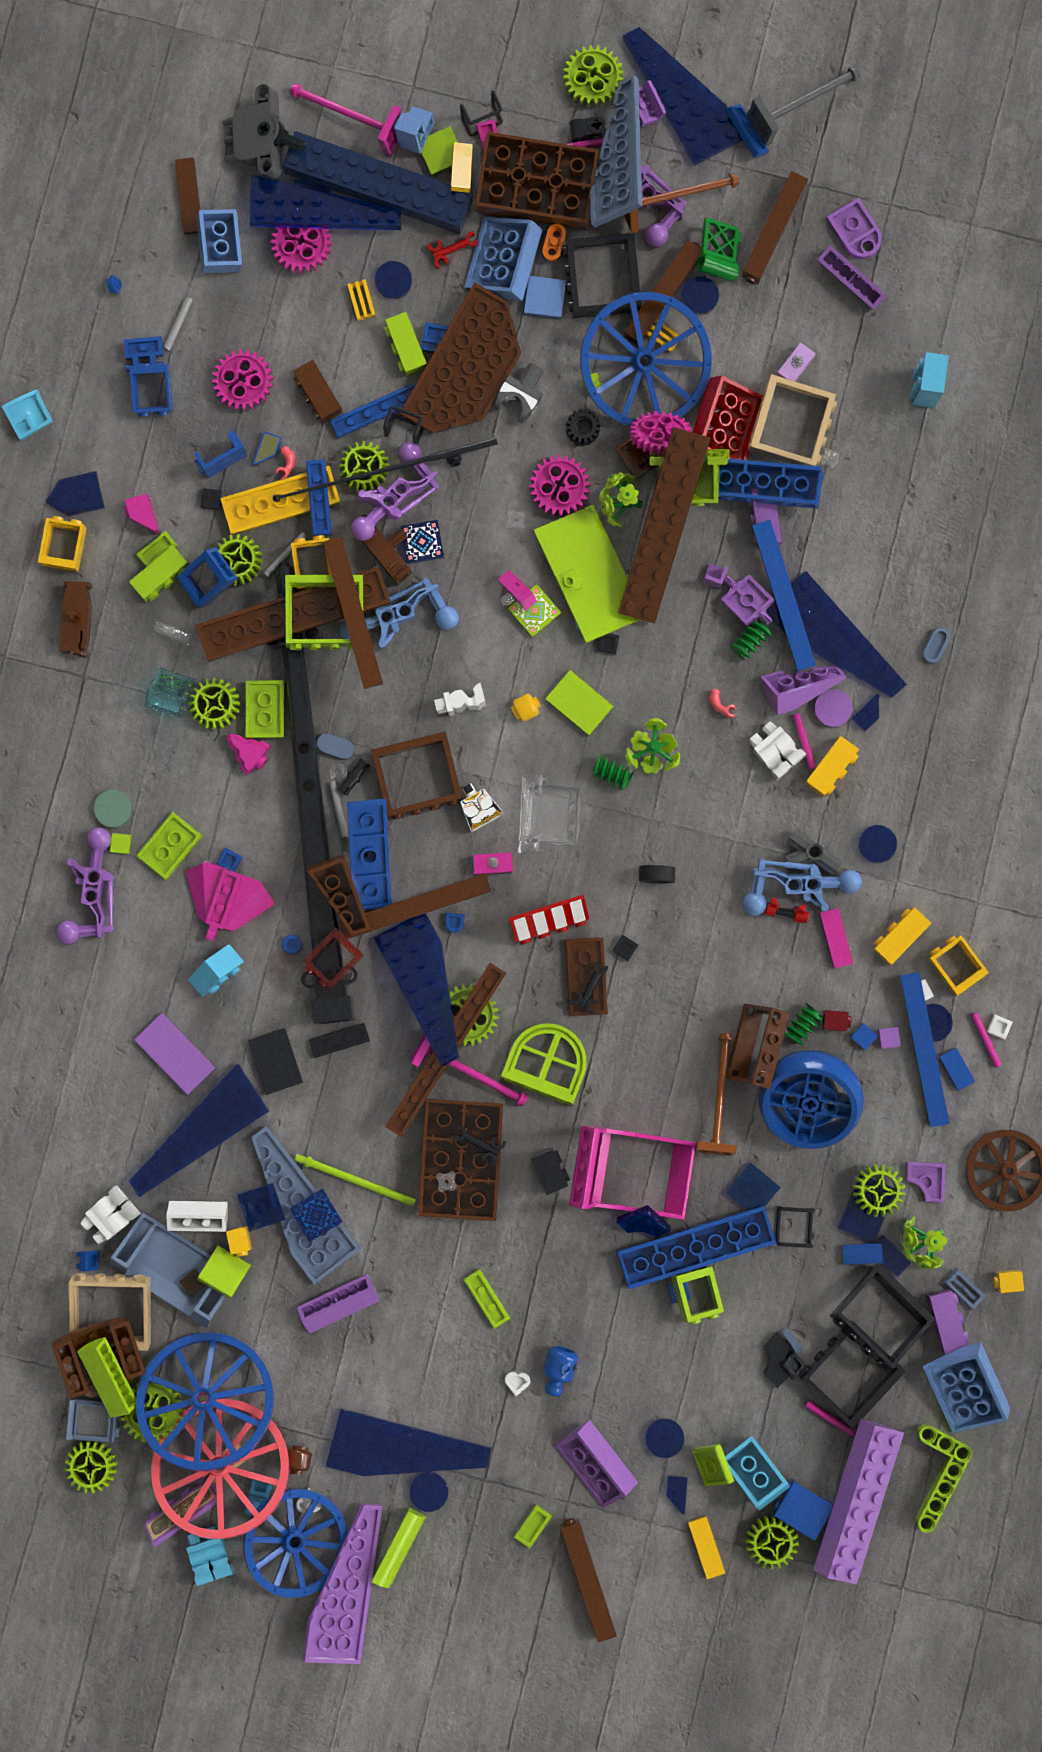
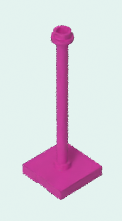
[290,84,402,157]
[410,1028,528,1107]

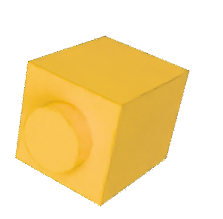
[226,1226,252,1257]
[993,1270,1024,1293]

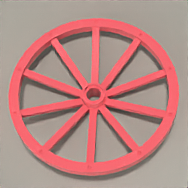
[151,1399,289,1539]

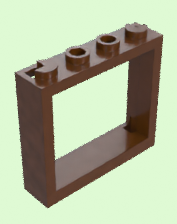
[371,731,463,820]
[726,1003,789,1089]

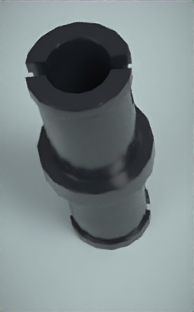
[338,758,370,796]

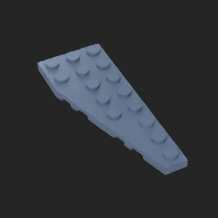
[590,75,642,228]
[251,1125,361,1285]

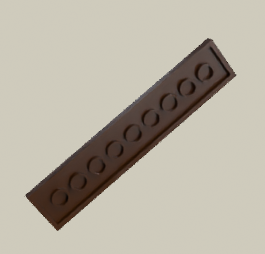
[618,427,711,624]
[196,567,391,662]

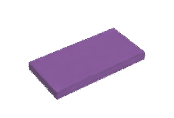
[135,1013,216,1095]

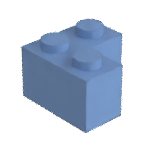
[394,106,435,154]

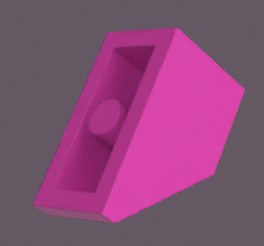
[124,493,160,534]

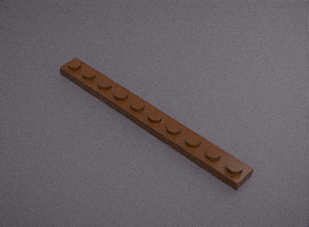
[385,963,506,1137]

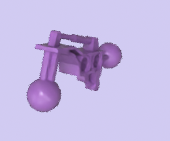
[600,147,687,247]
[351,442,439,541]
[56,827,114,945]

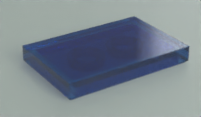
[838,1175,894,1243]

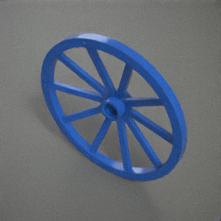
[580,292,712,426]
[136,1333,274,1471]

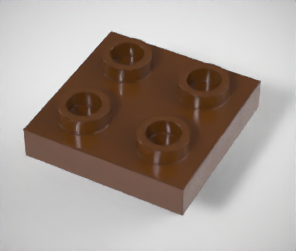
[614,438,658,480]

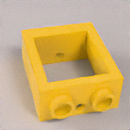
[38,516,87,572]
[291,535,332,590]
[927,935,988,996]

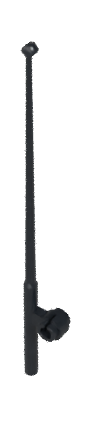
[273,437,498,502]

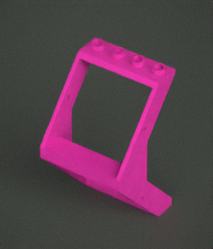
[569,1125,696,1220]

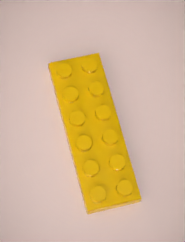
[220,466,341,535]

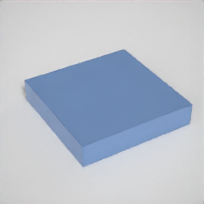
[524,276,566,319]

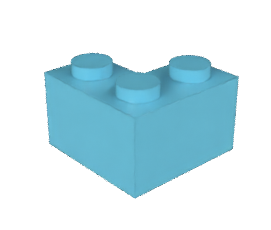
[188,944,244,997]

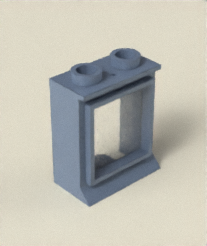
[66,1397,122,1443]

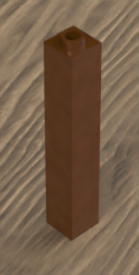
[742,171,808,284]
[624,240,701,347]
[560,1518,617,1643]

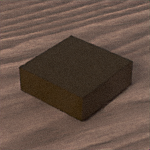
[179,1269,205,1296]

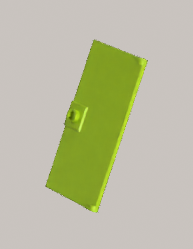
[533,505,640,643]

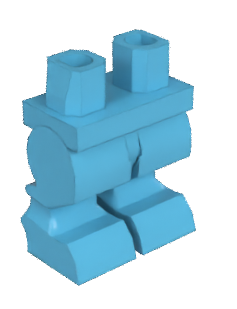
[186,1525,235,1586]

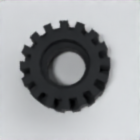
[566,409,600,446]

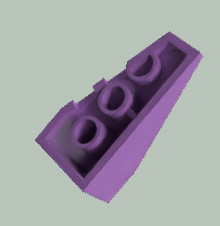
[760,666,846,715]

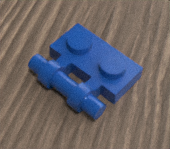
[123,336,164,373]

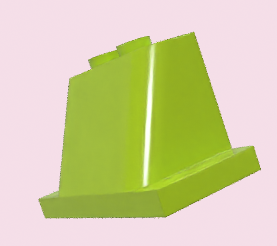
[650,449,730,506]

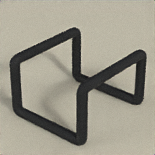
[460,90,503,136]
[383,406,424,445]
[776,1206,815,1248]

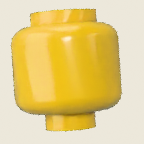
[511,693,541,722]

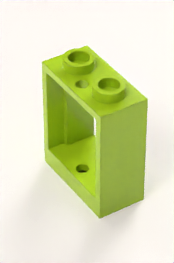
[671,1266,724,1325]

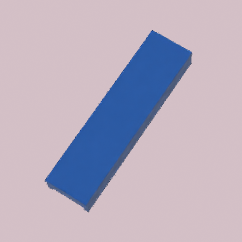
[718,459,823,509]
[617,1205,776,1289]

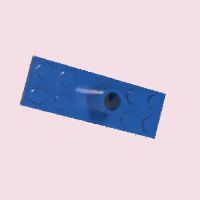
[347,799,392,910]

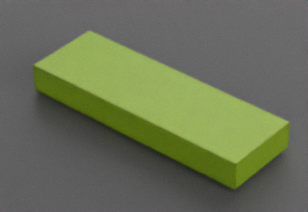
[463,1268,510,1329]

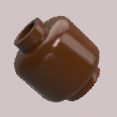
[288,1445,312,1475]

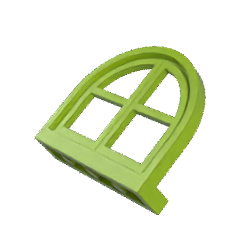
[500,1023,587,1107]

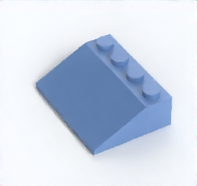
[464,217,542,301]
[923,1342,1010,1433]

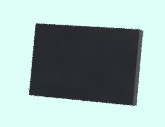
[248,1028,304,1095]

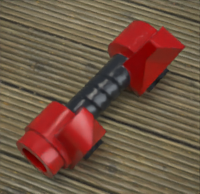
[765,897,809,924]

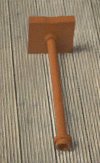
[624,173,739,233]
[695,1033,737,1156]

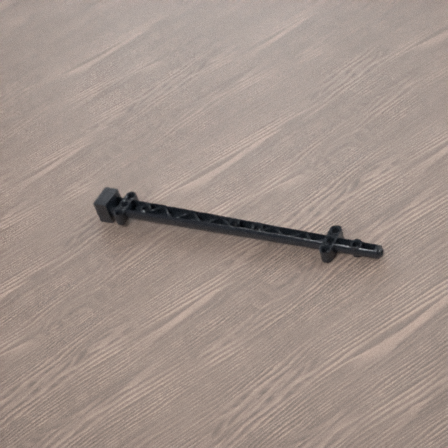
[266,563,358,1025]

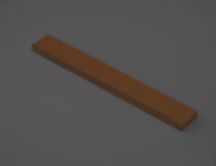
[323,537,383,689]
[339,873,491,940]

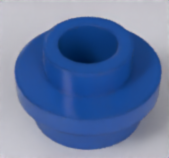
[106,275,122,294]

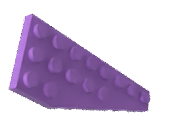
[302,1503,383,1664]

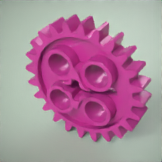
[270,213,332,274]
[212,349,274,411]
[630,411,692,456]
[529,454,591,517]

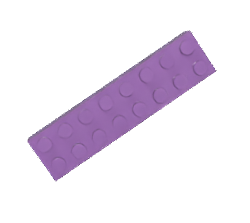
[813,1419,904,1584]

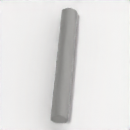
[163,297,193,351]
[264,532,307,578]
[328,781,349,838]

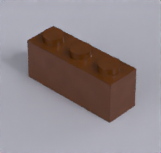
[293,360,343,424]

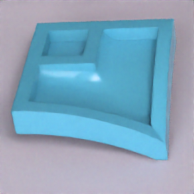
[1,389,54,441]

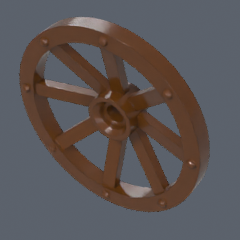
[966,1130,1042,1211]

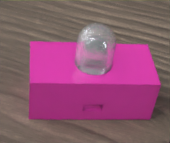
[498,570,537,611]
[473,852,513,875]

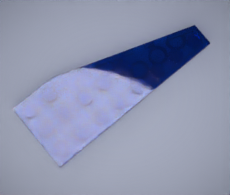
[374,914,460,1067]

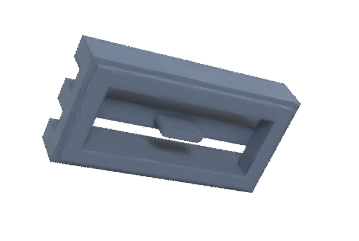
[944,1269,986,1310]

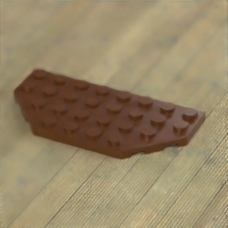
[400,282,521,433]

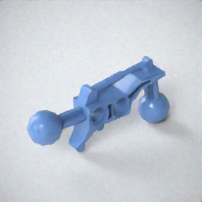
[339,578,459,649]
[743,859,862,916]

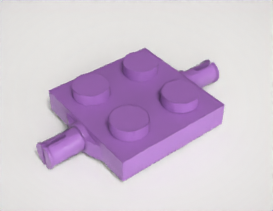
[721,574,775,627]

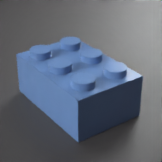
[196,209,242,273]

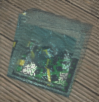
[145,667,196,718]

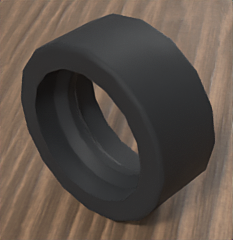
[639,865,676,884]

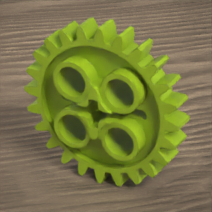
[563,45,624,107]
[437,984,499,1046]
[121,1382,184,1443]

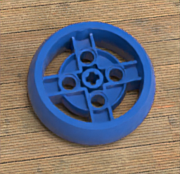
[758,1050,864,1149]

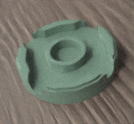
[94,790,133,828]

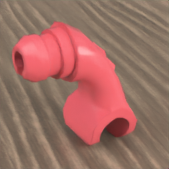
[275,446,295,481]
[708,689,737,719]

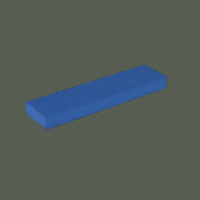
[306,459,332,537]

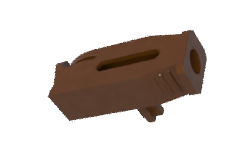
[350,514,412,585]
[60,581,93,658]

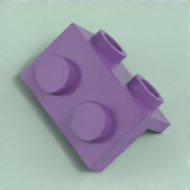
[639,80,666,127]

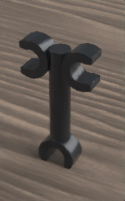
[569,961,608,1013]
[453,1126,506,1166]

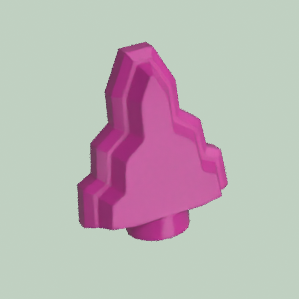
[226,733,271,775]

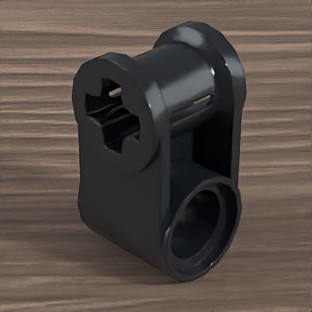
[569,116,606,143]

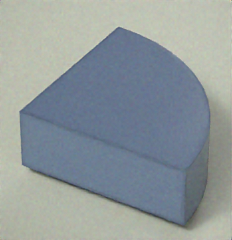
[782,1328,803,1355]

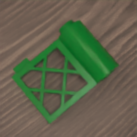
[696,217,741,282]

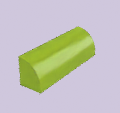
[77,1337,136,1418]
[372,1507,427,1588]

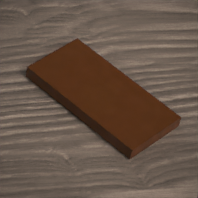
[565,937,608,1016]

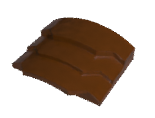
[52,1317,146,1399]

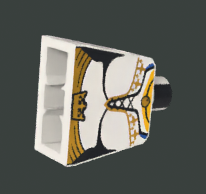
[460,783,503,832]

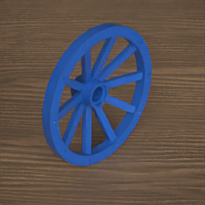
[243,1488,348,1598]

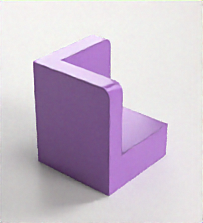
[703,563,729,589]

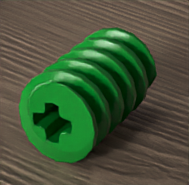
[730,620,773,660]
[592,754,635,791]
[784,1003,823,1045]

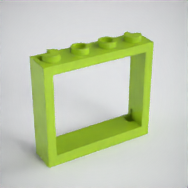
[285,575,363,650]

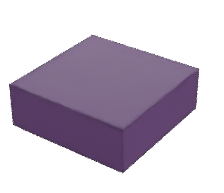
[878,1027,901,1049]

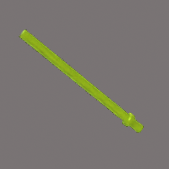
[294,1154,416,1206]

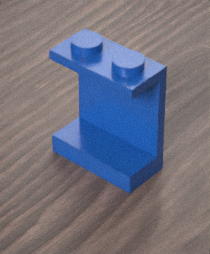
[194,430,248,478]
[772,1479,834,1540]

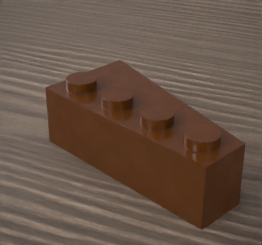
[307,854,371,936]

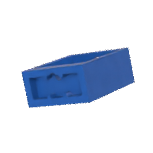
[129,364,173,417]
[177,548,238,608]

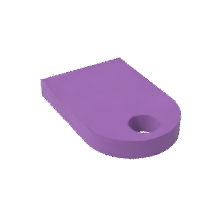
[826,197,882,259]

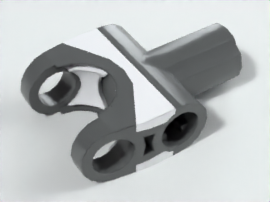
[494,363,543,423]

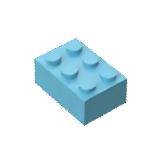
[910,352,949,408]
[725,1436,790,1511]

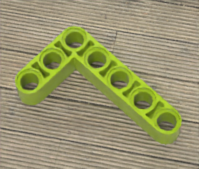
[915,1423,972,1533]

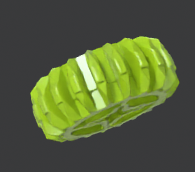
[338,441,390,492]
[216,534,263,586]
[188,678,241,730]
[853,1164,906,1217]
[64,1441,118,1494]
[746,1515,799,1570]

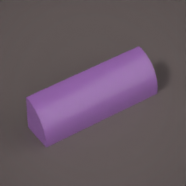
[817,245,888,310]
[297,1274,380,1334]

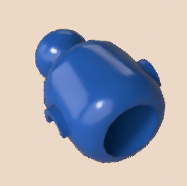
[543,1346,578,1397]

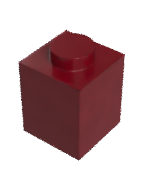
[822,1010,851,1032]

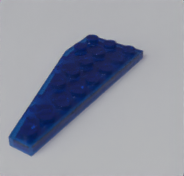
[623,27,743,166]
[766,571,907,698]
[326,1408,491,1476]

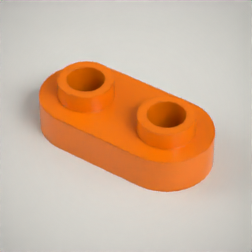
[542,224,566,262]

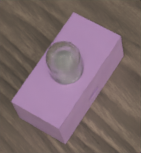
[777,342,816,382]

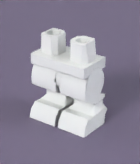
[434,683,486,716]
[749,722,806,780]
[81,1186,141,1244]

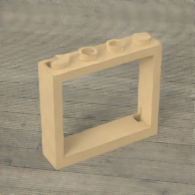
[747,374,837,466]
[69,1273,151,1351]

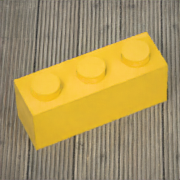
[804,736,859,797]
[872,907,931,965]

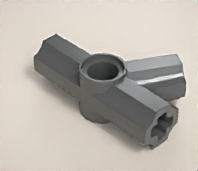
[785,829,843,876]

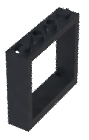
[563,233,642,318]
[829,1263,935,1371]
[799,1321,906,1429]

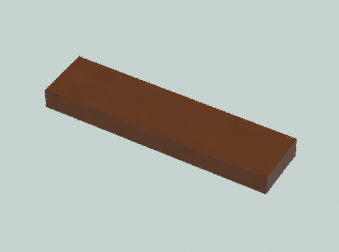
[175,157,200,234]

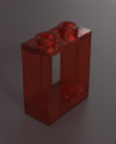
[303,928,364,989]

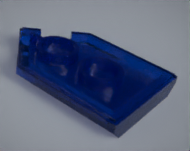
[45,471,105,517]

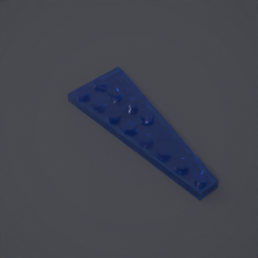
[250,175,401,230]
[129,1064,270,1197]

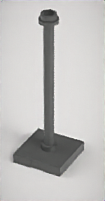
[747,67,860,146]

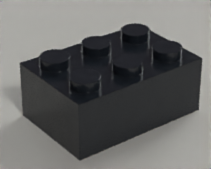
[531,1148,570,1195]

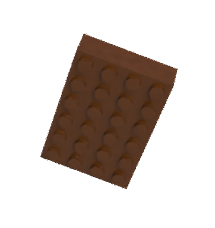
[475,131,599,230]
[418,1098,504,1221]

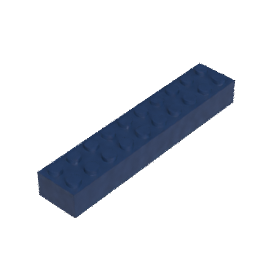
[282,131,473,234]

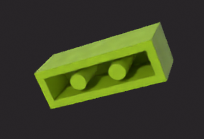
[383,312,427,377]
[129,545,189,602]

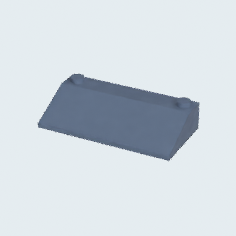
[108,1212,226,1328]

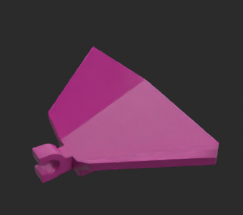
[185,862,275,941]

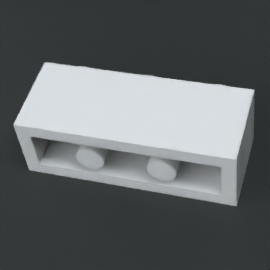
[167,1201,228,1232]

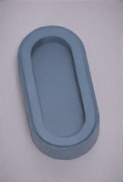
[922,627,950,664]
[317,734,354,759]

